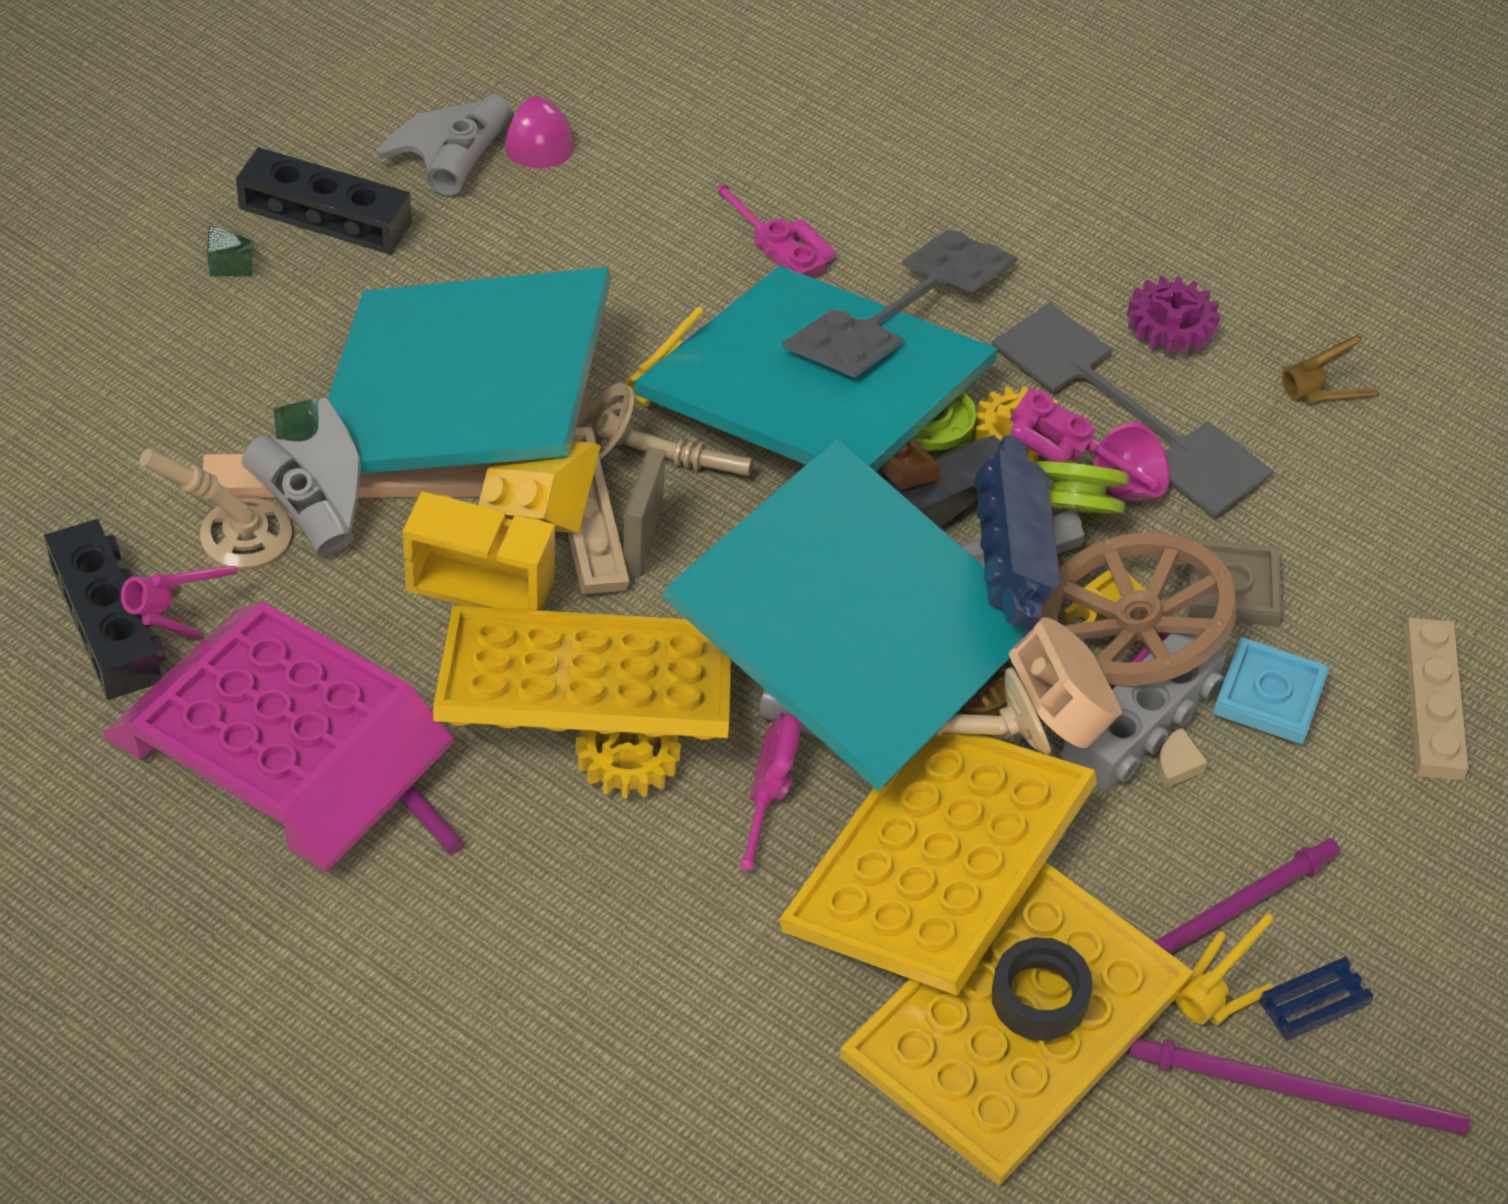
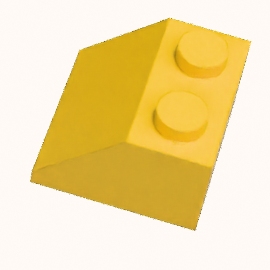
[478,441,601,534]

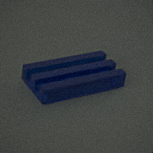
[1259,956,1374,1041]

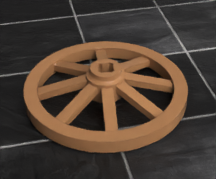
[1041,533,1237,686]

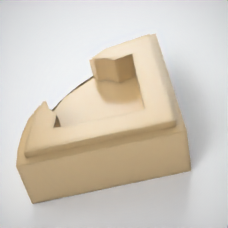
[1158,728,1208,789]

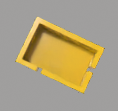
[402,491,555,611]

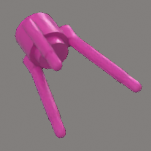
[121,566,238,640]

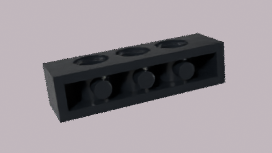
[236,147,412,255]
[44,519,166,700]

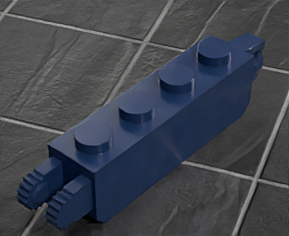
[974,435,1061,631]

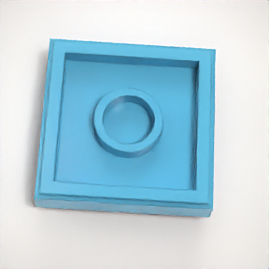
[1213,637,1330,745]

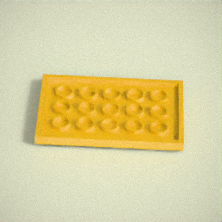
[433,605,731,740]
[779,732,1097,996]
[840,862,1194,1186]

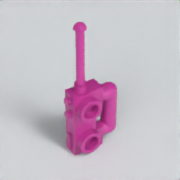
[718,185,836,279]
[1009,388,1159,491]
[740,712,802,871]

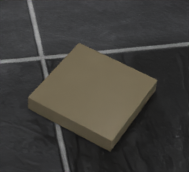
[623,447,666,577]
[1187,538,1282,627]

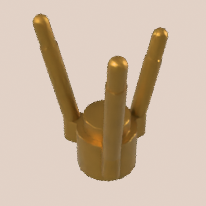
[1281,335,1379,405]

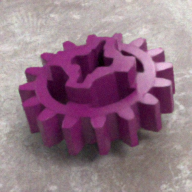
[1126,276,1221,355]

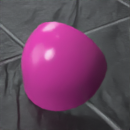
[505,96,574,168]
[1093,422,1170,501]

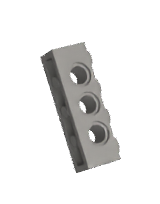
[1061,633,1226,793]

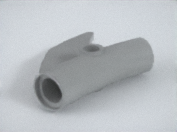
[376,94,514,196]
[241,398,361,557]

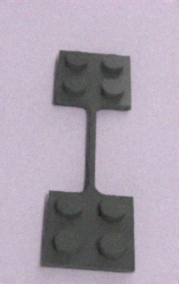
[782,230,1017,378]
[992,303,1273,517]

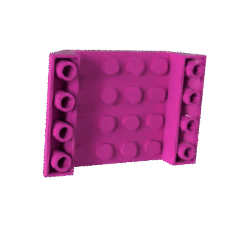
[103,601,453,872]

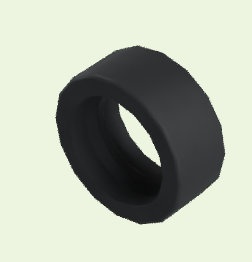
[992,937,1092,1041]

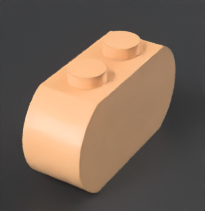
[1008,617,1122,748]

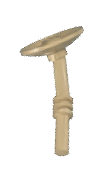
[585,383,753,476]
[140,448,292,571]
[936,668,1052,756]

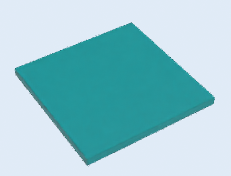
[634,265,998,472]
[316,267,612,474]
[661,438,1042,792]

